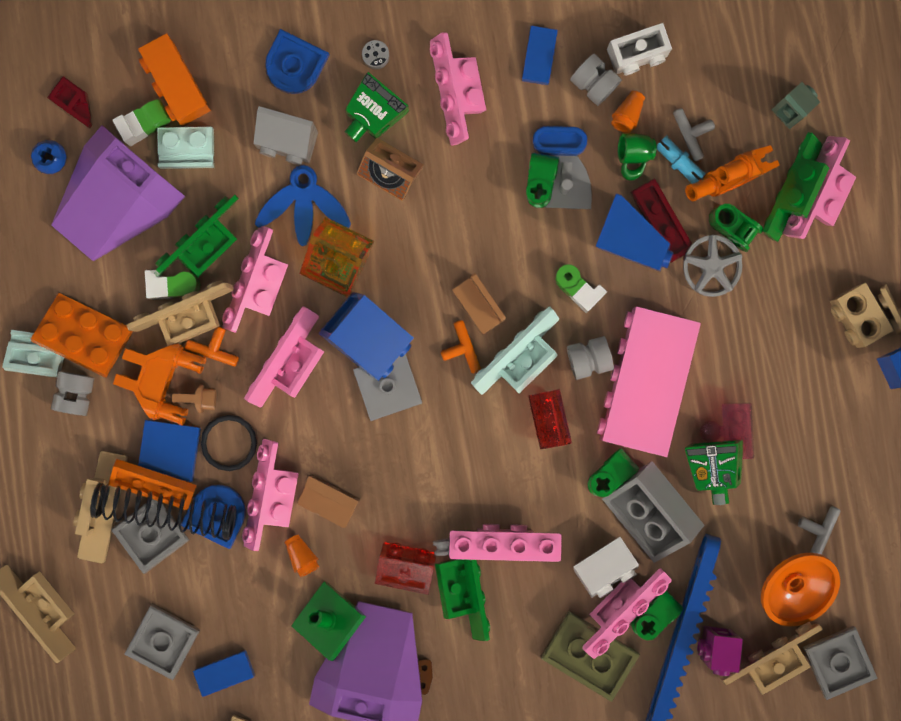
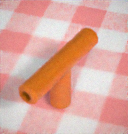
[440,320,481,374]
[185,327,239,367]

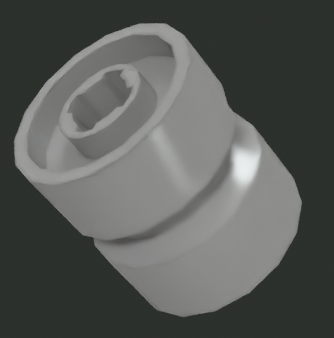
[570,53,622,106]
[567,336,614,380]
[51,371,94,416]

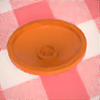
[761,553,840,626]

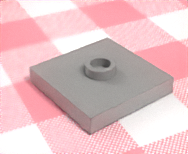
[353,354,422,421]
[111,499,190,574]
[124,604,200,680]
[803,626,878,700]

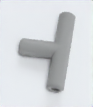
[673,108,715,161]
[798,506,841,555]

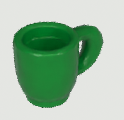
[617,133,657,181]

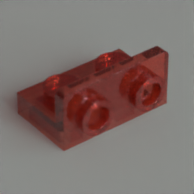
[528,389,572,450]
[375,542,436,595]

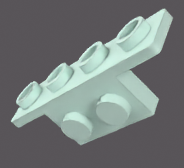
[471,306,559,395]

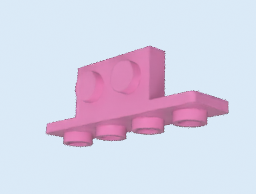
[430,32,486,146]
[783,136,856,239]
[222,226,288,333]
[244,306,324,407]
[242,439,298,551]
[449,524,562,562]
[582,568,672,659]

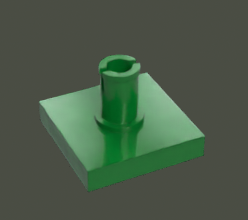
[291,582,366,661]

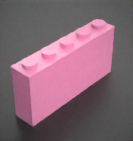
[597,307,701,457]

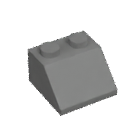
[253,106,318,165]

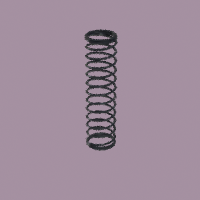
[90,483,236,540]

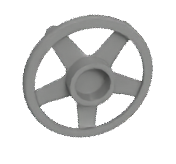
[683,235,742,297]

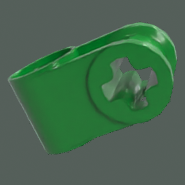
[526,153,559,208]
[709,204,763,252]
[587,448,640,497]
[631,590,683,640]

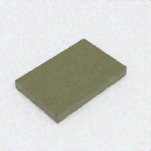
[541,610,640,702]

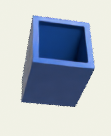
[596,193,673,272]
[318,292,414,381]

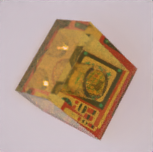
[299,217,374,298]

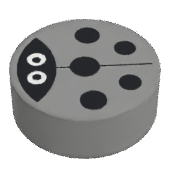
[362,40,390,69]

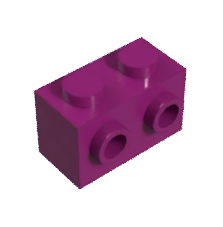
[697,626,743,676]

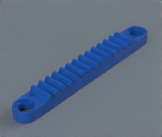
[645,534,721,721]

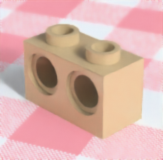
[830,283,894,348]

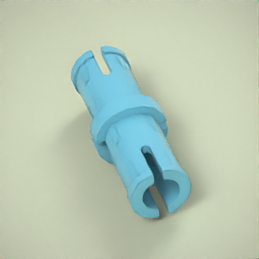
[657,135,706,184]

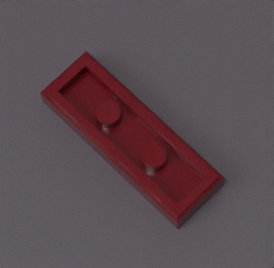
[630,178,695,263]

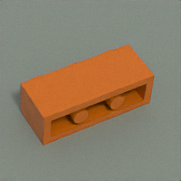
[138,33,211,126]

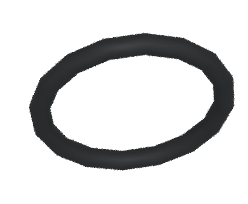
[201,415,257,471]

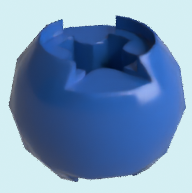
[31,140,67,174]

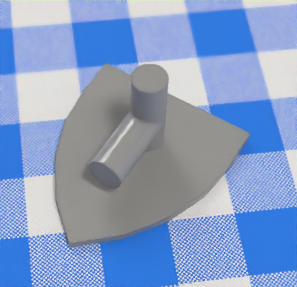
[537,155,592,209]

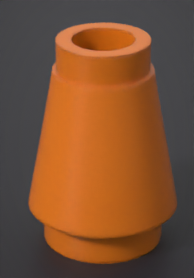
[611,90,645,133]
[284,534,320,578]

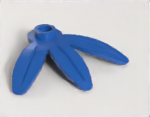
[255,165,351,246]

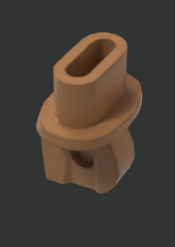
[172,384,216,413]

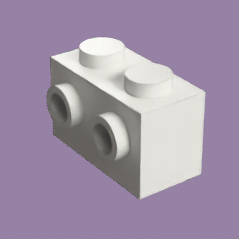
[607,23,672,76]
[574,537,639,598]

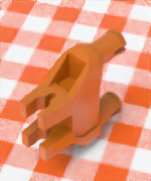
[685,145,780,201]
[113,343,206,426]

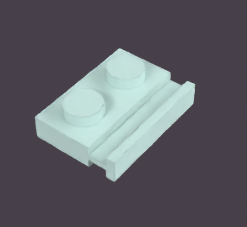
[157,127,214,169]
[2,330,64,377]

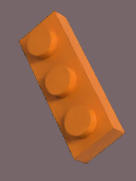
[108,459,197,511]

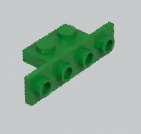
[763,132,829,242]
[154,195,239,278]
[435,530,490,641]

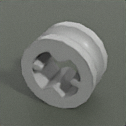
[433,538,450,556]

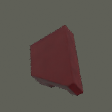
[47,76,92,129]

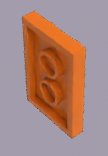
[31,293,133,378]

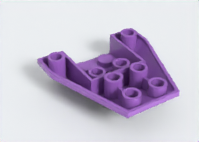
[51,125,185,261]
[309,601,423,721]

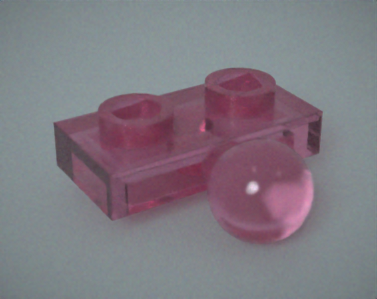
[700,403,754,459]

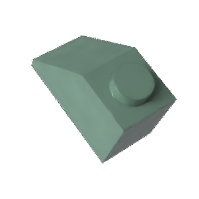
[771,82,820,130]

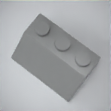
[602,461,705,563]

